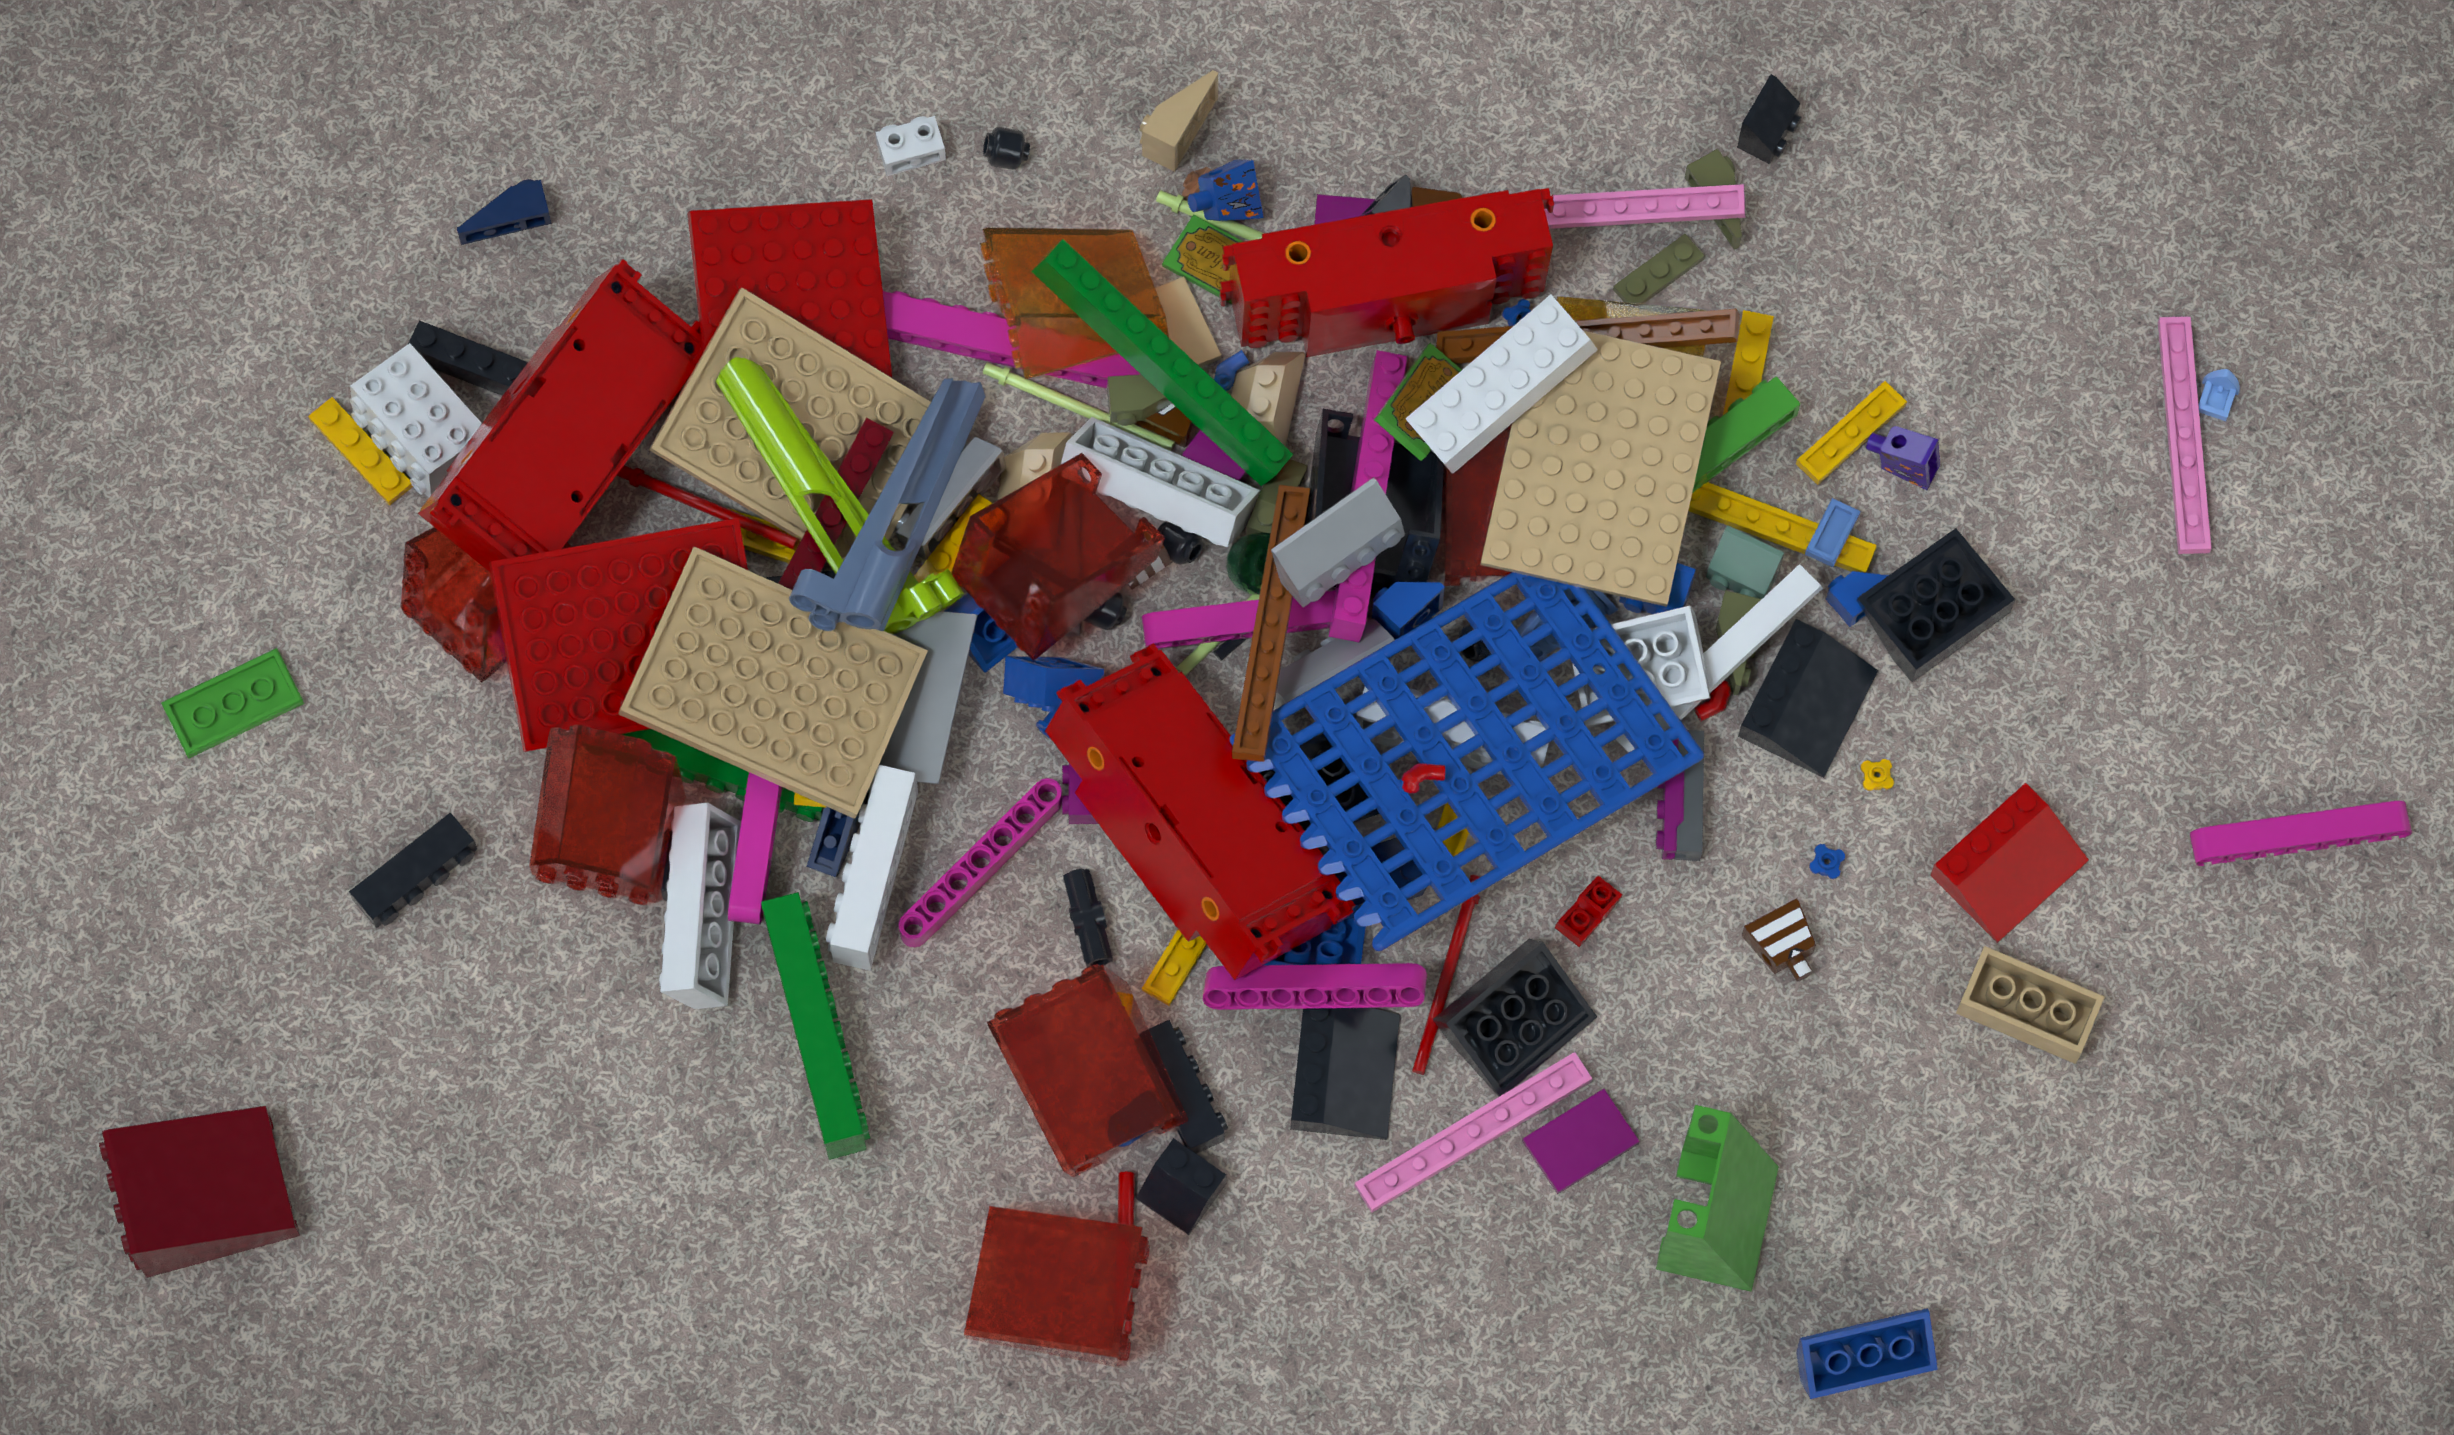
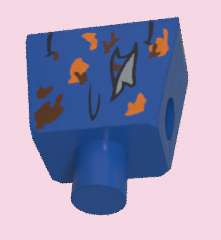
[1188,159,1264,221]

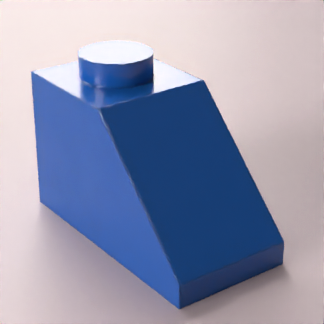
[1826,571,1889,627]

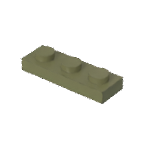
[1613,234,1705,312]

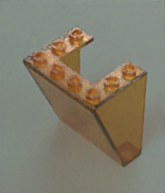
[980,227,1169,379]

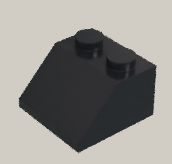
[1737,74,1802,164]
[1136,1138,1227,1236]

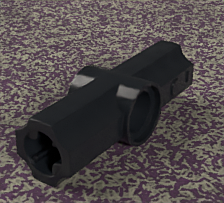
[1063,868,1113,968]

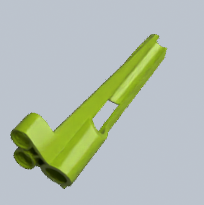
[716,357,964,634]

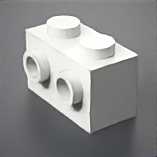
[875,116,946,176]

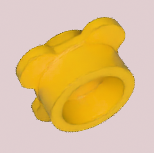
[1860,759,1894,791]

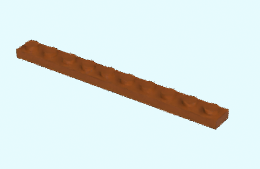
[1436,308,1740,364]
[1232,485,1311,762]

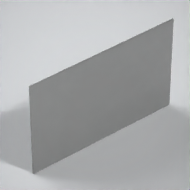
[875,611,977,784]

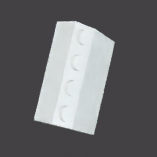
[1572,606,1710,727]

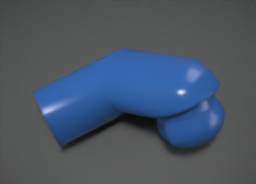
[1214,350,1250,391]

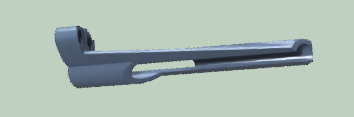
[789,378,986,631]

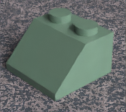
[1706,525,1784,599]

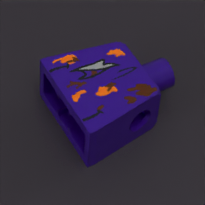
[1866,426,1941,490]

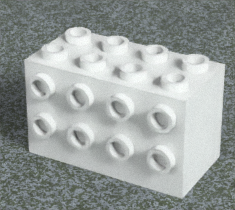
[350,343,482,498]

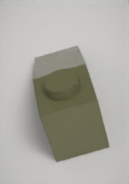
[1684,149,1742,250]
[1107,374,1172,426]
[1246,459,1308,546]

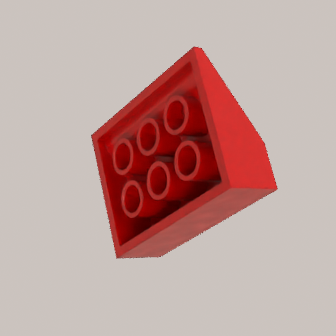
[1930,783,2089,943]

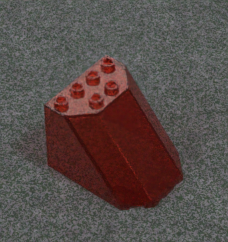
[529,725,686,905]

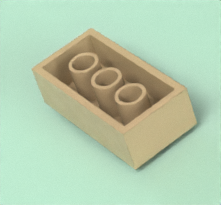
[1956,946,2105,1064]

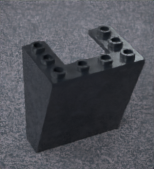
[1306,408,1444,595]

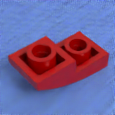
[1555,876,1623,947]

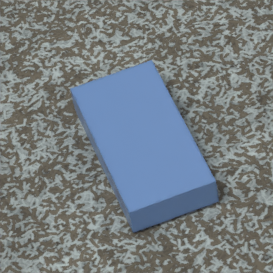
[1805,498,1861,567]

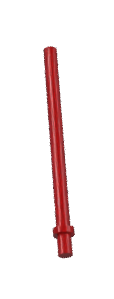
[616,465,800,550]
[1412,875,1480,1075]

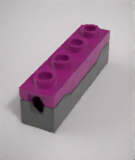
[1656,729,1704,861]

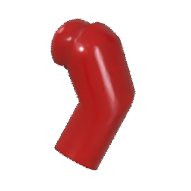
[1694,680,1731,722]
[1401,763,1445,793]

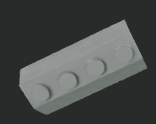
[896,437,1006,561]
[1271,477,1405,607]
[1274,618,1394,709]

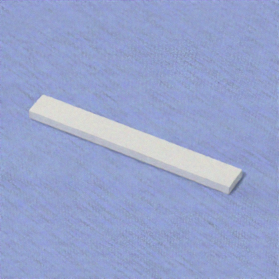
[1615,564,1823,753]

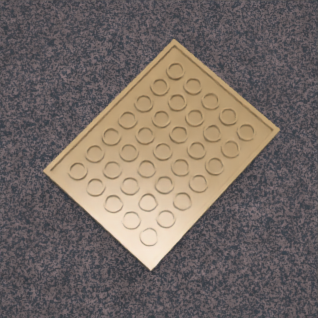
[649,288,931,559]
[1480,331,1721,607]
[618,547,928,819]

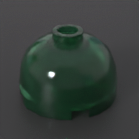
[1226,532,1271,595]

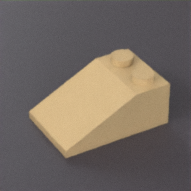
[1139,70,1218,172]

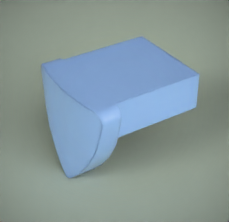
[2198,369,2240,421]

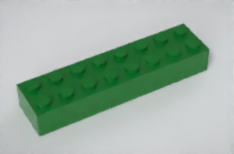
[761,892,870,1160]

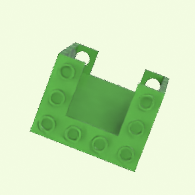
[1656,1105,1779,1292]

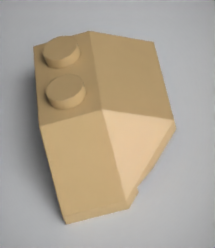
[1231,352,1305,447]
[996,432,1073,551]

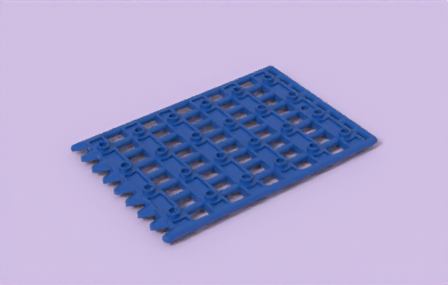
[1230,572,1704,951]

